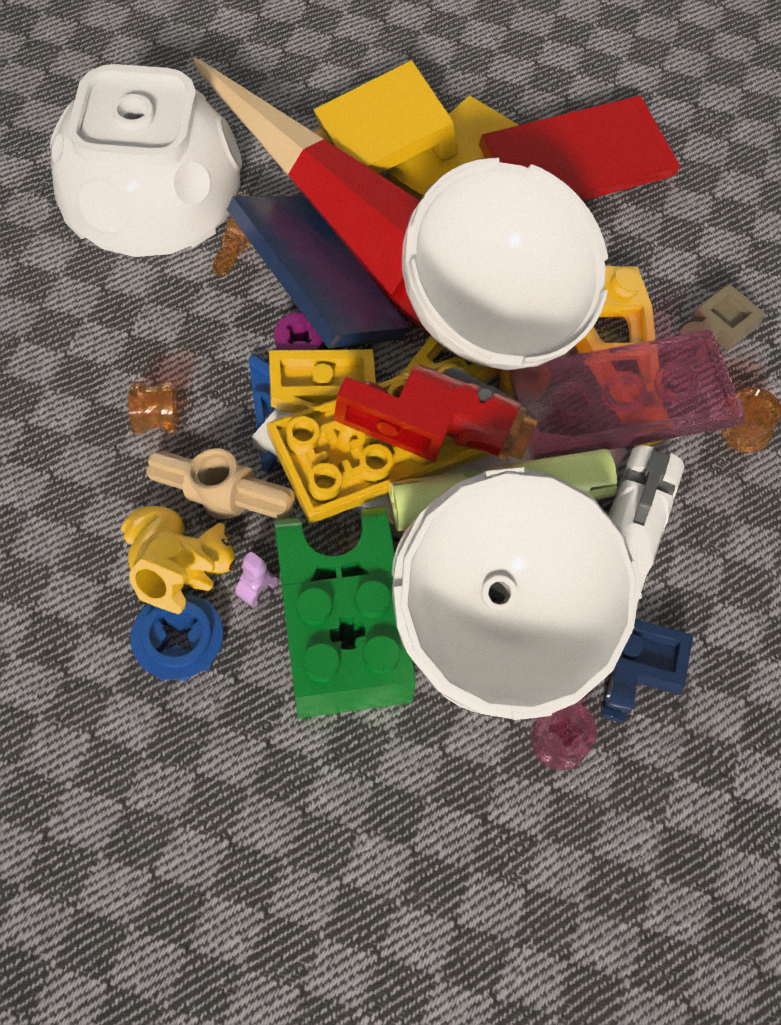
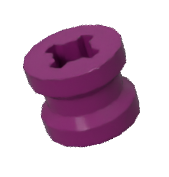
[274,312,326,350]

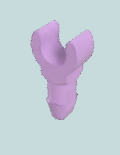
[235,552,278,608]

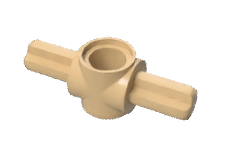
[146,448,295,519]

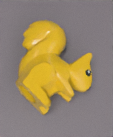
[121,506,235,614]

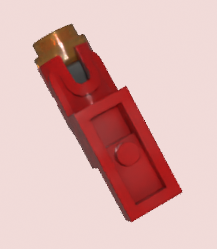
[334,365,539,463]

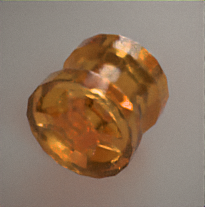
[128,380,179,434]
[721,387,781,453]

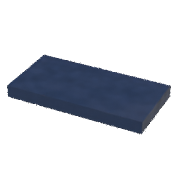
[227,196,410,348]

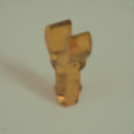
[212,217,251,277]

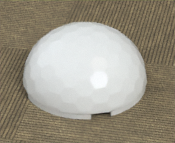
[402,158,608,370]

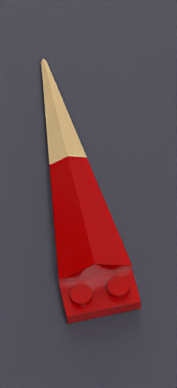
[193,58,431,337]

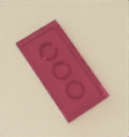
[509,329,745,460]

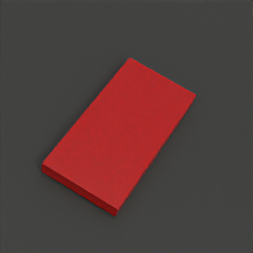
[478,95,680,201]

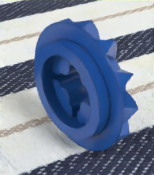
[130,593,224,682]

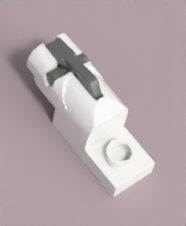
[608,445,685,601]

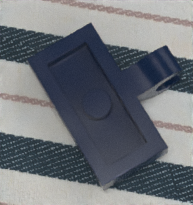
[601,619,693,723]

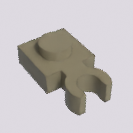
[675,284,766,364]

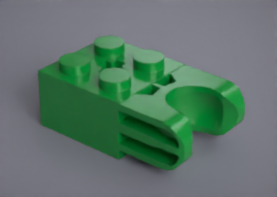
[274,506,416,719]

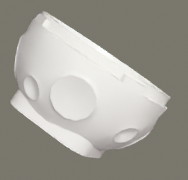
[50,64,242,257]
[392,467,642,720]

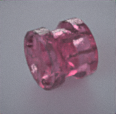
[530,703,597,771]

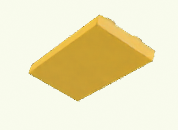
[267,356,508,525]

